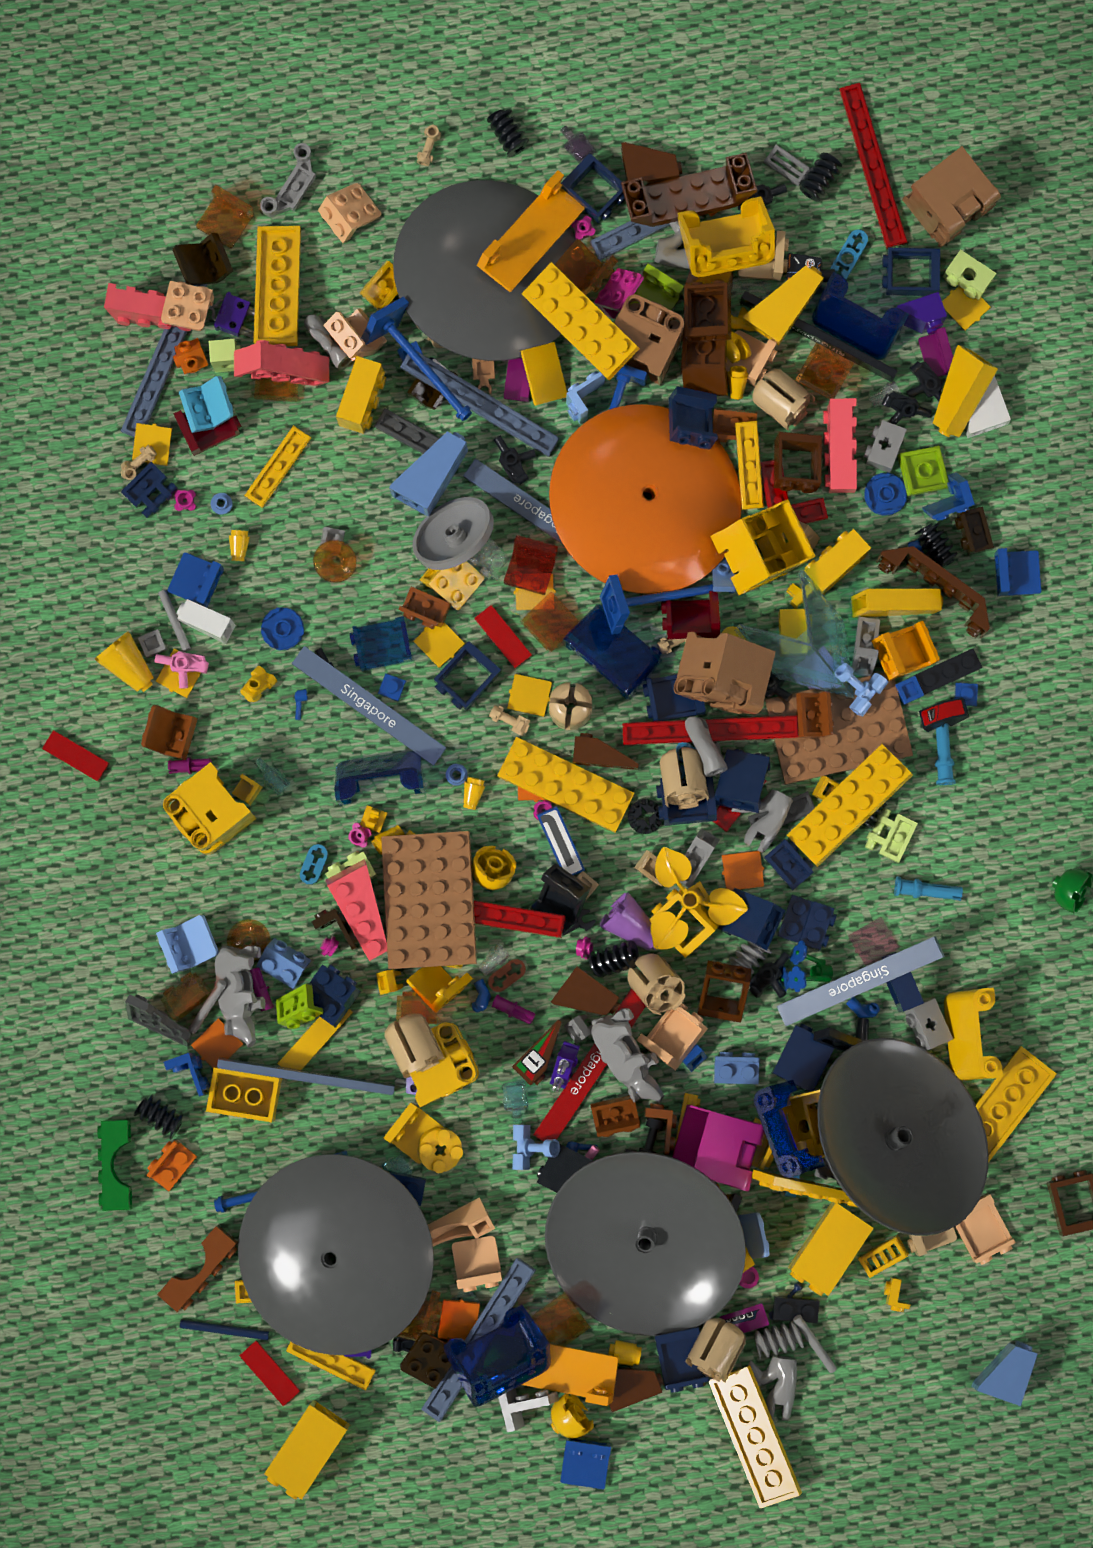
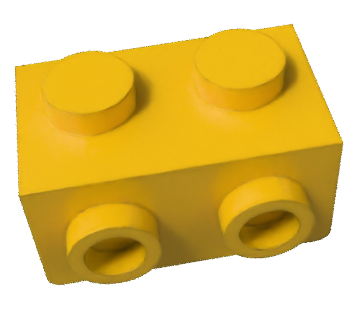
[359,261,398,310]

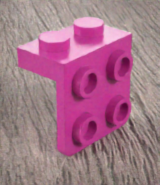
[594,268,644,319]

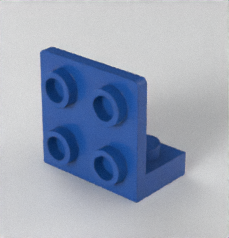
[922,472,975,521]
[994,548,1041,596]
[167,552,224,608]
[163,1053,210,1097]
[560,1438,611,1489]

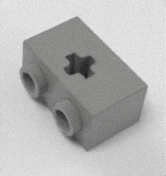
[864,420,907,473]
[904,998,953,1050]

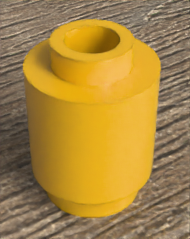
[608,1340,642,1366]

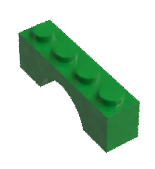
[97,1120,132,1211]

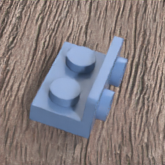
[714,1052,760,1085]

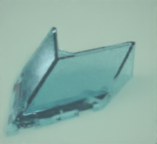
[735,568,855,699]

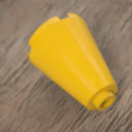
[95,631,154,692]

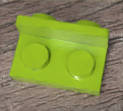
[276,984,323,1029]

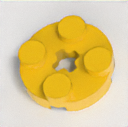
[418,1127,463,1173]

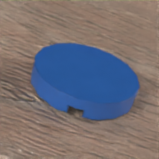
[864,473,908,516]
[261,607,304,650]

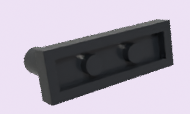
[813,1018,870,1052]

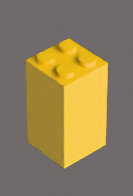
[788,1202,873,1296]
[264,1400,350,1500]

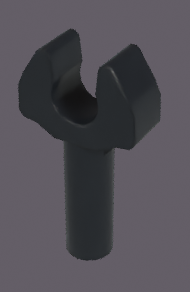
[562,909,596,937]

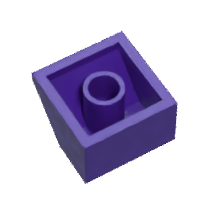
[893,292,947,335]

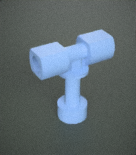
[835,663,888,717]
[512,1125,560,1170]

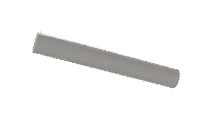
[158,590,191,652]
[188,979,227,1034]
[793,1315,837,1373]

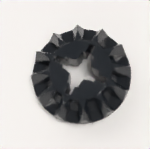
[628,799,663,834]

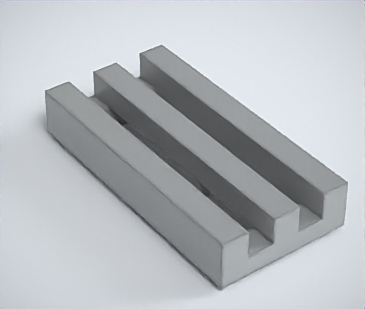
[764,145,810,187]

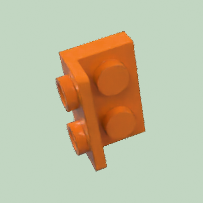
[147,1140,198,1191]

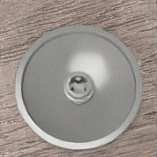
[412,497,494,570]

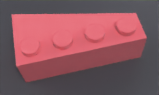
[104,283,191,331]
[234,340,329,386]
[823,398,857,493]
[326,859,387,961]

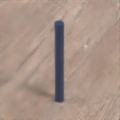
[180,1319,269,1340]

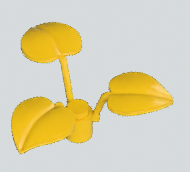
[651,847,748,950]

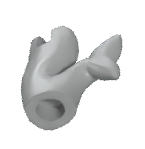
[654,221,690,269]
[304,315,352,370]
[685,717,728,777]
[731,789,793,853]
[748,1355,797,1421]

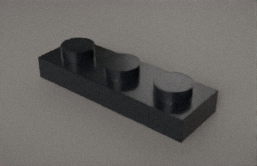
[914,648,983,695]

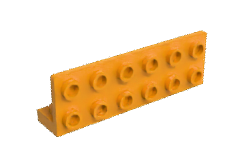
[477,170,585,292]
[476,1334,619,1406]

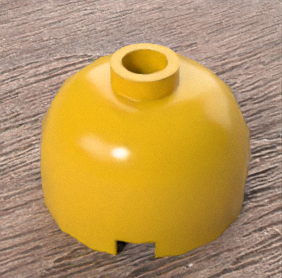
[472,845,516,890]
[551,1393,594,1439]

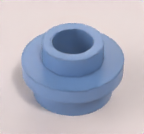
[211,493,232,515]
[446,764,468,786]

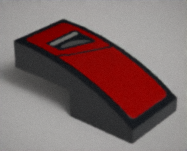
[919,698,969,732]

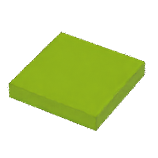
[897,446,949,497]

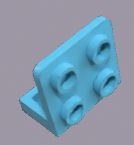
[179,376,233,433]

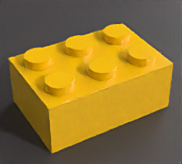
[336,356,386,434]
[802,529,871,599]
[206,1067,282,1122]

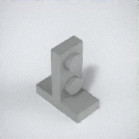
[851,617,880,677]
[680,828,720,888]
[496,1383,559,1433]

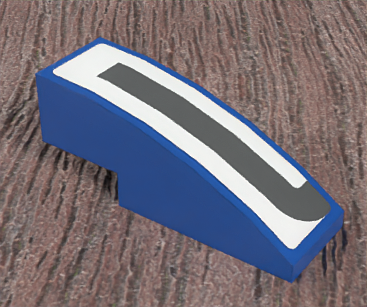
[536,806,585,875]

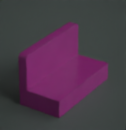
[918,327,953,377]
[503,358,530,402]

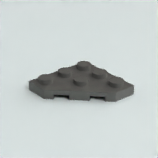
[125,994,191,1047]

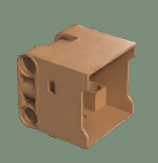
[902,146,1001,248]
[614,295,684,386]
[674,632,776,714]

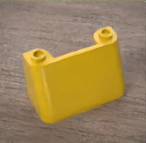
[678,196,775,277]
[944,988,1003,1080]

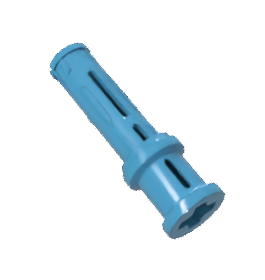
[935,723,956,786]
[894,876,963,901]

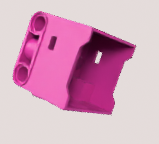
[672,1104,767,1192]

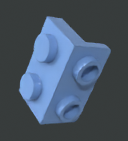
[256,938,311,989]

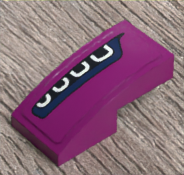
[719,1303,769,1333]

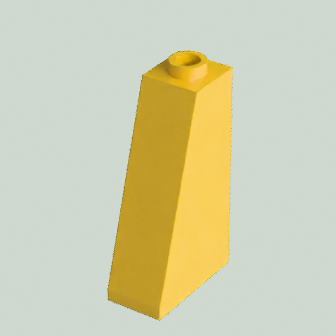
[743,266,824,346]
[933,345,998,437]
[851,589,943,618]

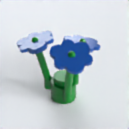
[780,940,833,992]

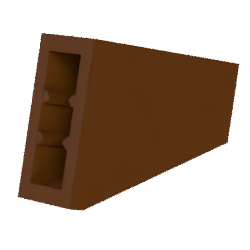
[621,142,682,185]
[551,966,620,1016]
[609,1367,665,1412]

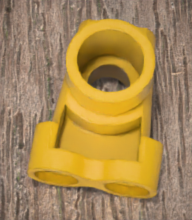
[240,666,277,702]

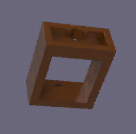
[684,280,732,343]
[774,432,822,493]
[697,960,752,1023]
[1047,1170,1093,1236]

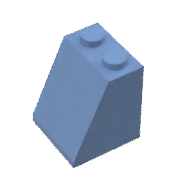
[972,1340,1037,1406]

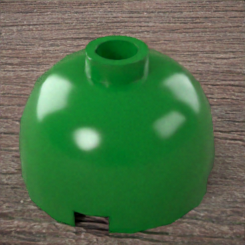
[1052,868,1093,914]

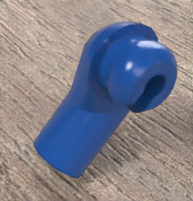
[471,979,491,1012]
[846,997,880,1018]

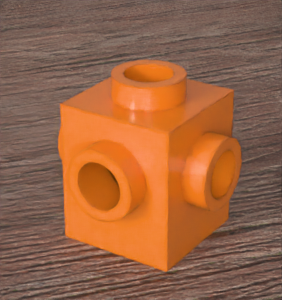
[173,338,208,375]

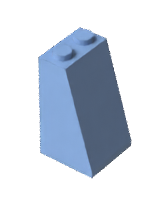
[389,431,468,516]

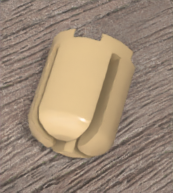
[752,369,815,431]
[549,682,592,731]
[660,747,709,809]
[628,953,686,1015]
[385,1013,445,1078]
[685,1318,746,1383]

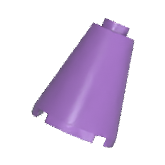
[600,892,655,951]

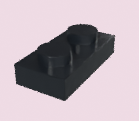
[772,1296,820,1323]

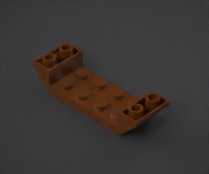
[621,152,757,227]
[681,270,733,396]
[876,546,990,638]

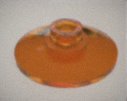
[313,540,357,583]
[227,919,271,962]

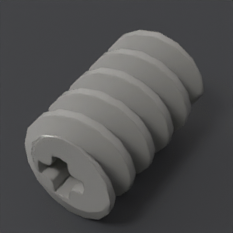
[725,941,772,985]
[754,1321,804,1359]

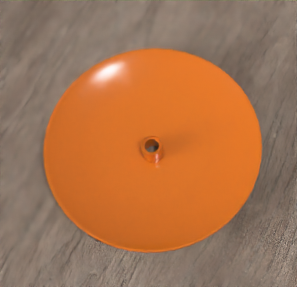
[549,404,742,594]

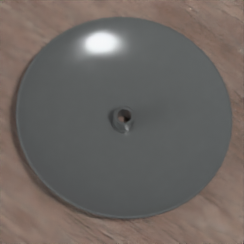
[393,180,585,361]
[817,1038,989,1236]
[545,1152,746,1336]
[238,1154,434,1355]

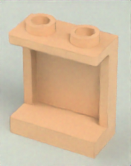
[323,308,387,358]
[637,1003,708,1071]
[955,1194,1016,1265]

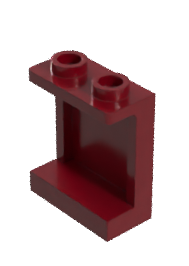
[173,410,242,456]
[661,591,720,639]

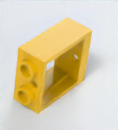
[649,886,719,958]

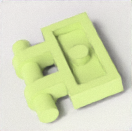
[865,808,918,863]

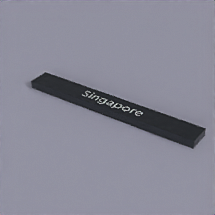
[740,291,898,382]

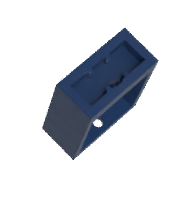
[561,153,625,223]
[882,248,940,296]
[434,641,502,711]
[882,952,924,1013]

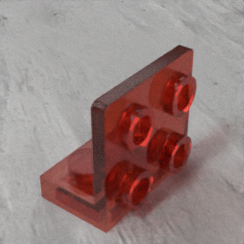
[504,535,558,595]

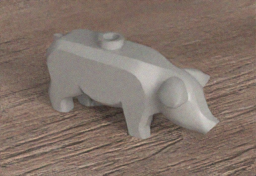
[214,946,265,1048]
[591,1008,664,1104]

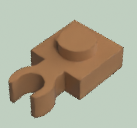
[472,358,495,394]

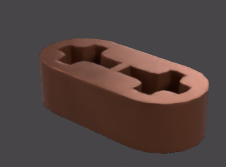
[488,959,526,992]

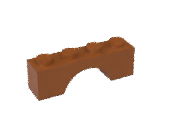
[157,1225,238,1312]

